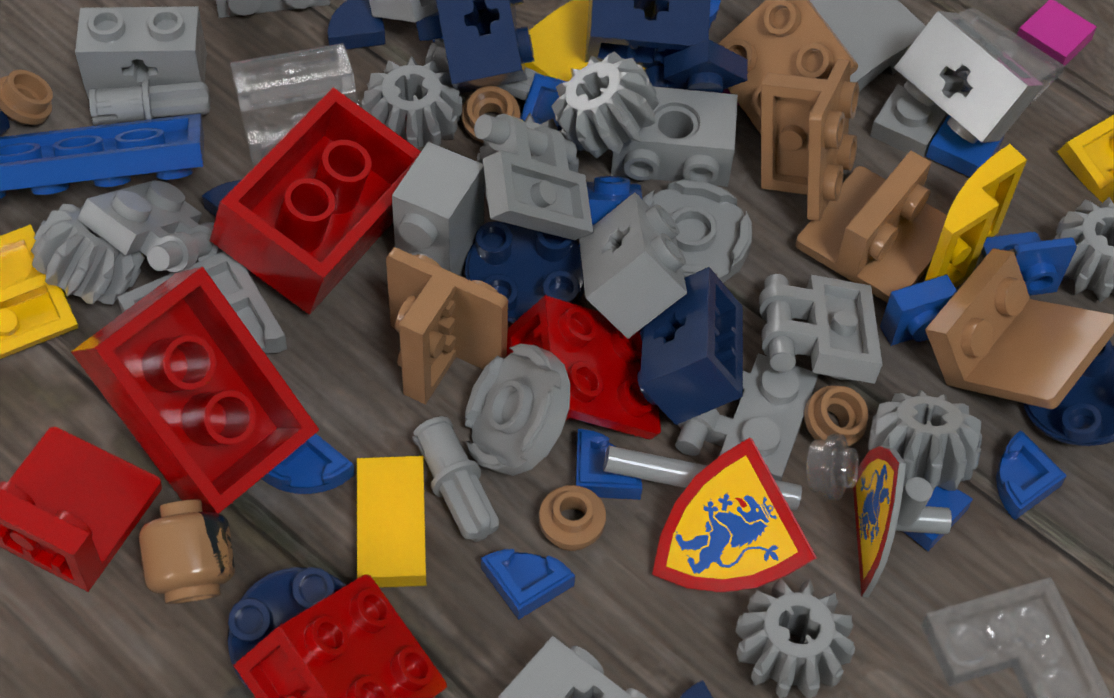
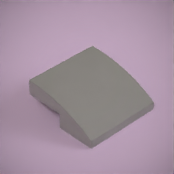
[810,0,926,91]

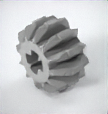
[551,51,659,158]
[362,55,462,149]
[1054,197,1114,303]
[31,204,145,305]
[868,390,982,491]
[735,578,855,698]

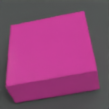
[1015,0,1097,70]

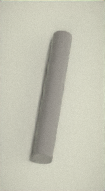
[603,445,802,511]

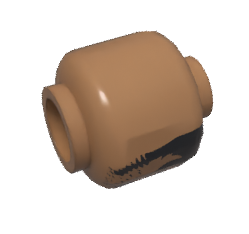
[139,500,235,604]

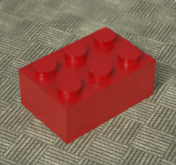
[210,87,421,315]
[71,266,319,514]

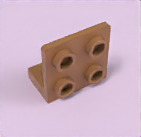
[925,248,1114,409]

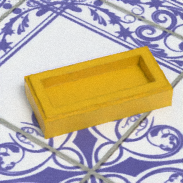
[357,456,426,588]

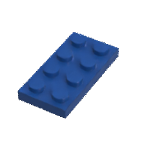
[0,113,204,199]

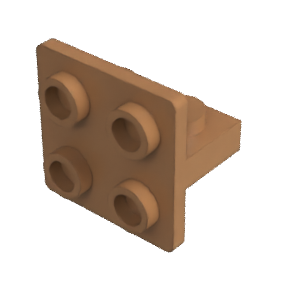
[718,0,858,134]
[761,59,859,221]
[796,150,947,303]
[386,247,508,405]

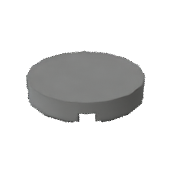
[643,180,752,283]
[465,344,570,476]

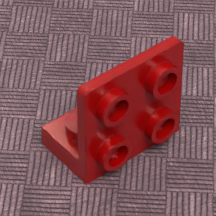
[507,295,661,440]
[0,426,162,592]
[233,574,447,698]

